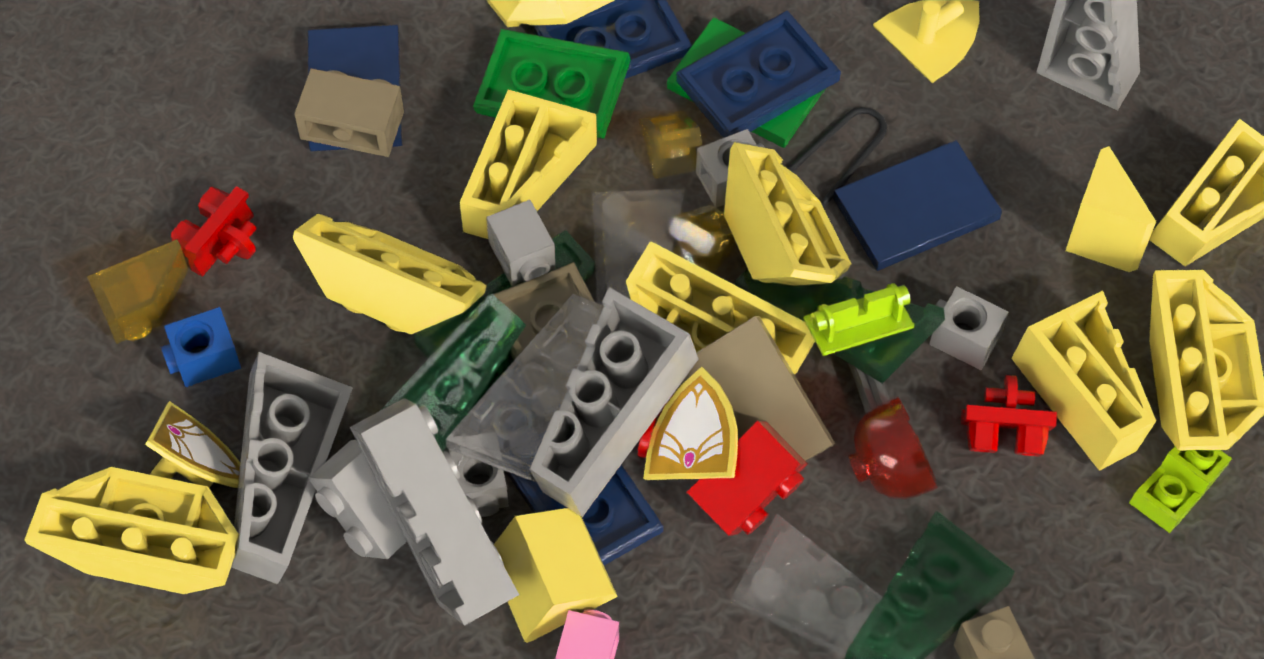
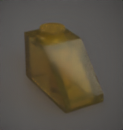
[87,239,188,344]

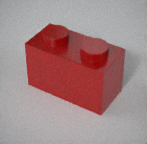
[687,420,808,536]

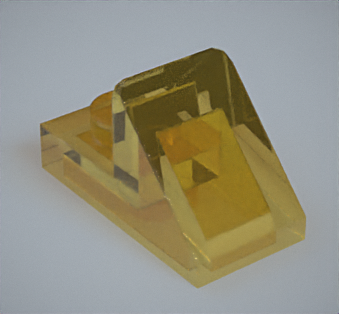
[639,111,702,179]
[668,204,737,274]

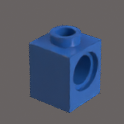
[161,307,241,387]

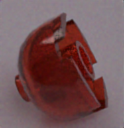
[848,396,938,500]

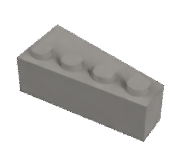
[1036,0,1140,111]
[530,287,699,517]
[231,352,353,584]
[350,398,519,626]

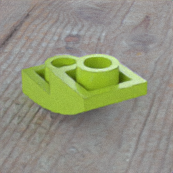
[1129,447,1232,533]

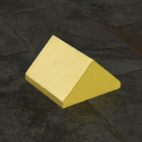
[1065,146,1156,272]
[494,508,618,643]

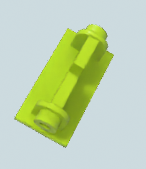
[803,283,914,356]

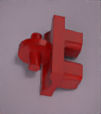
[171,186,256,277]
[961,375,1057,457]

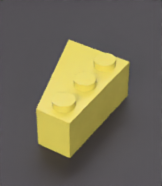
[460,90,597,239]
[1149,119,1264,266]
[1011,291,1156,471]

